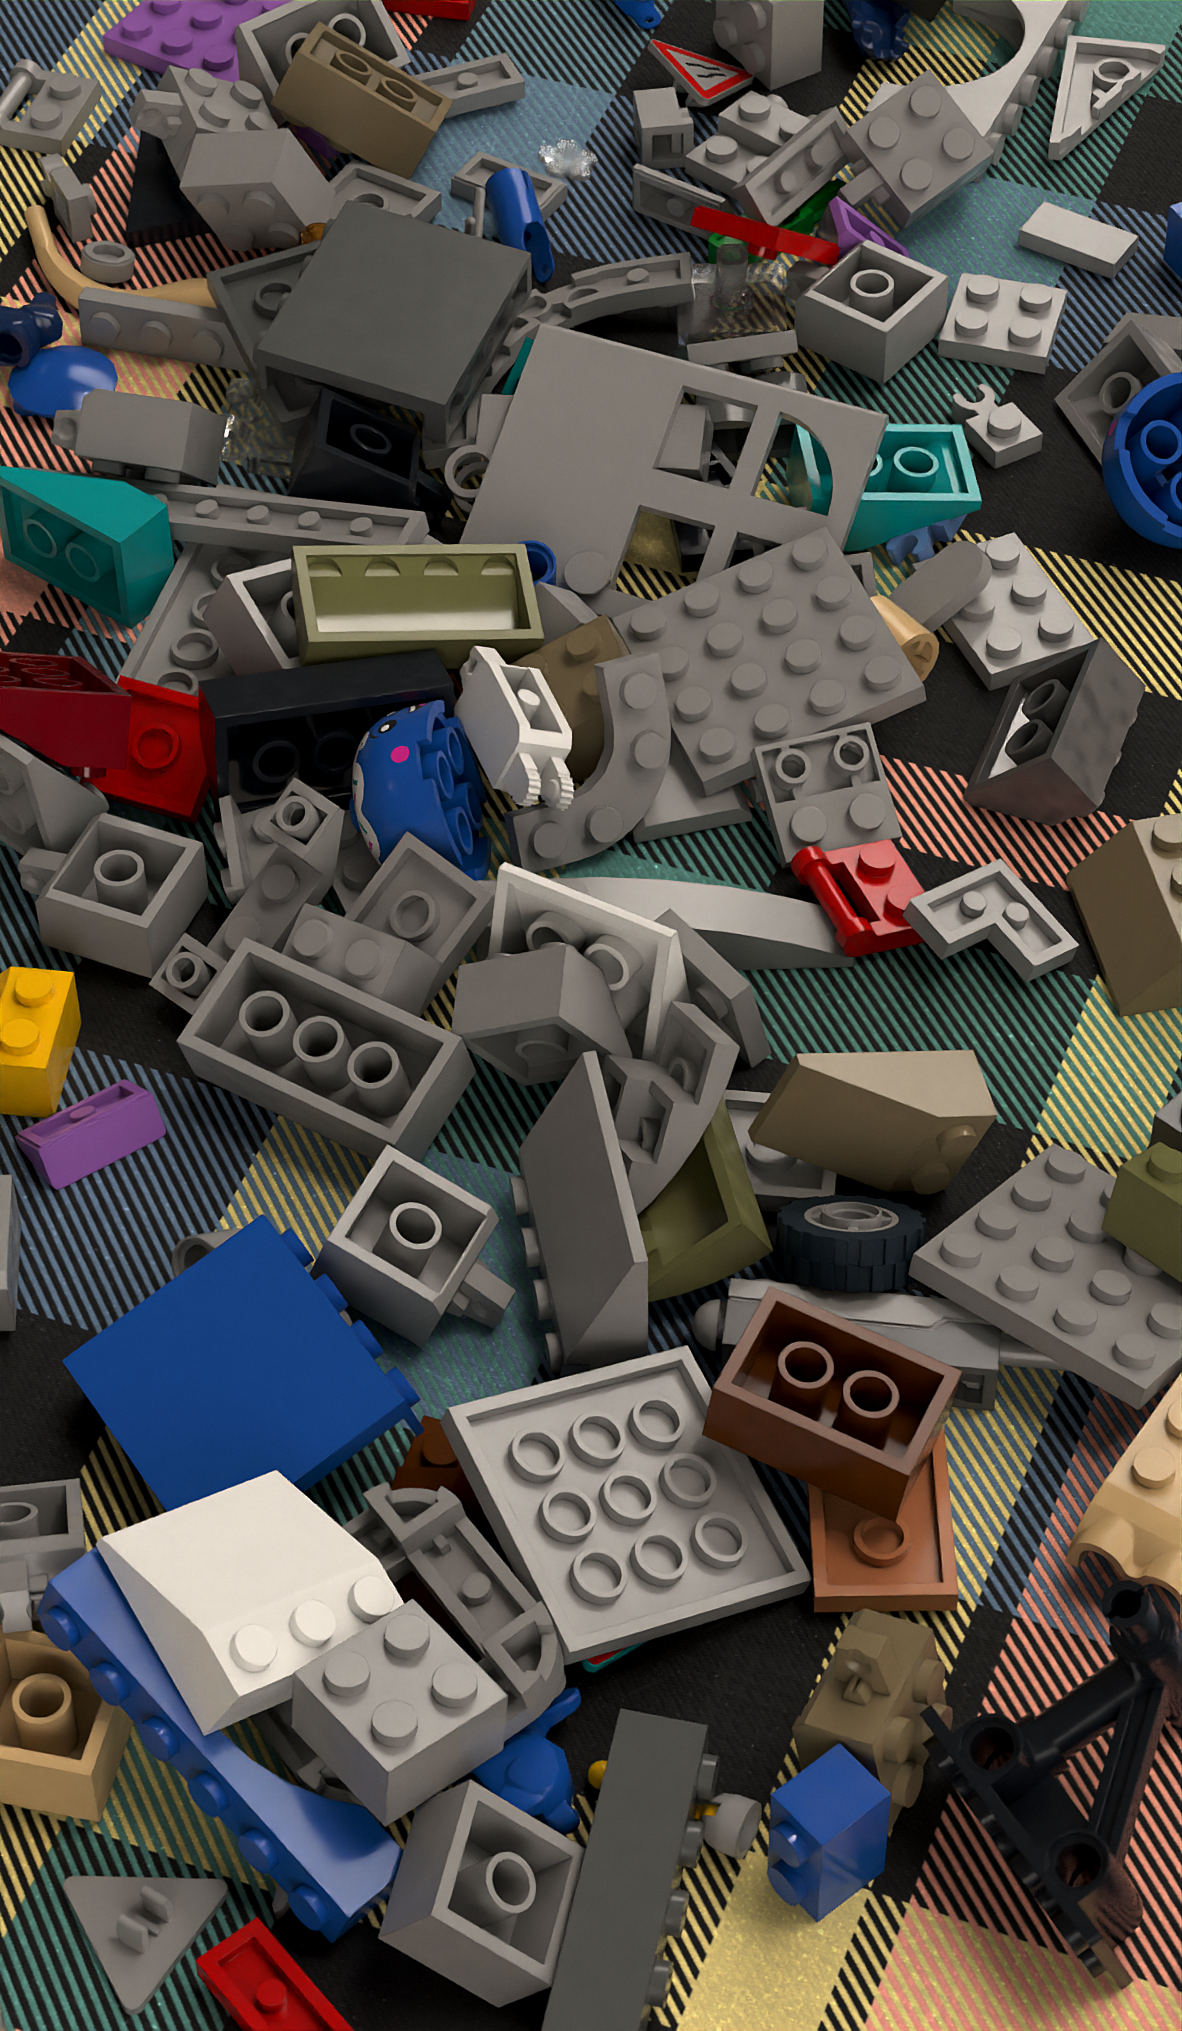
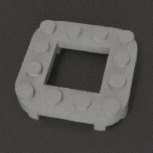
[249,1482,566,1822]

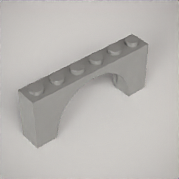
[864,0,1090,183]

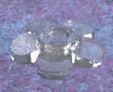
[537,139,597,182]

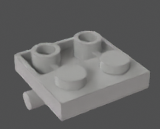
[749,722,903,869]

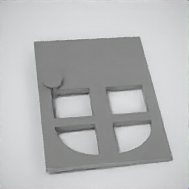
[459,322,889,624]

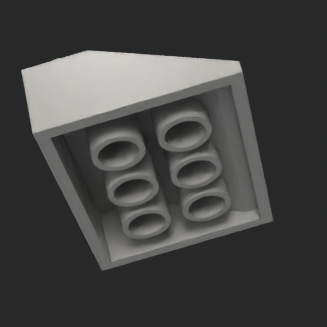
[0,729,109,856]
[509,1050,648,1374]

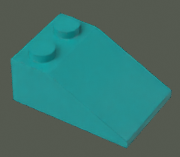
[785,424,982,551]
[0,466,175,629]

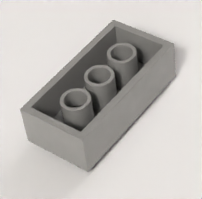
[176,937,476,1163]

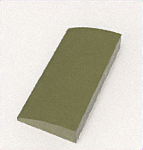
[291,544,545,669]
[637,1095,773,1302]

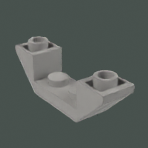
[149,777,345,1015]

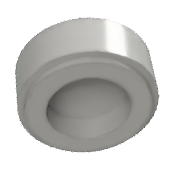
[80,241,135,283]

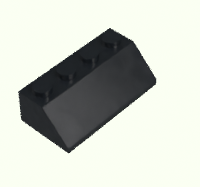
[198,649,454,822]

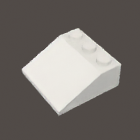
[488,862,691,1062]
[96,1470,404,1736]

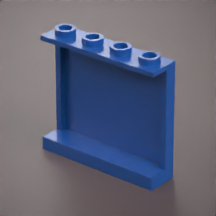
[62,1214,425,1512]

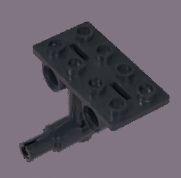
[920,1580,1182,1990]

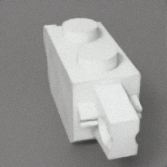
[454,645,575,811]

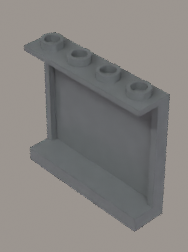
[252,199,532,444]

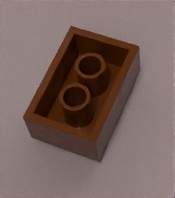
[702,1285,963,1522]

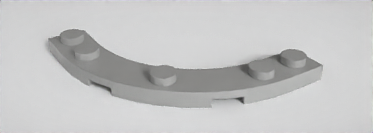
[422,252,695,470]

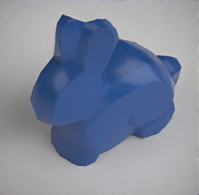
[452,1688,581,1835]

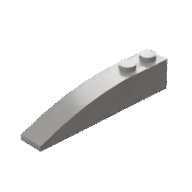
[476,877,854,970]

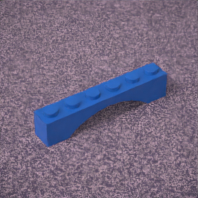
[36,1546,404,1944]

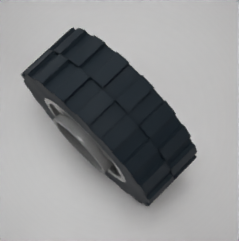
[775,1195,926,1293]

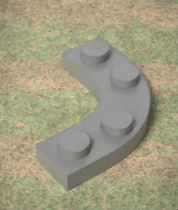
[504,650,671,873]

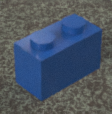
[767,1743,891,1923]

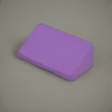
[15,1079,166,1190]

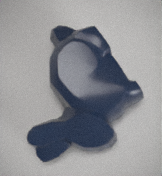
[0,292,63,367]

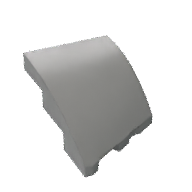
[601,1001,740,1215]

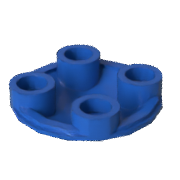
[8,345,118,418]

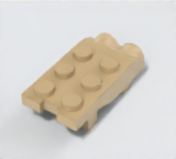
[1065,1372,1182,1623]

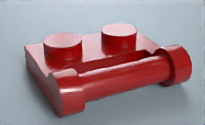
[790,839,925,957]

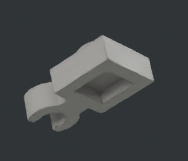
[38,153,97,243]
[952,384,1043,469]

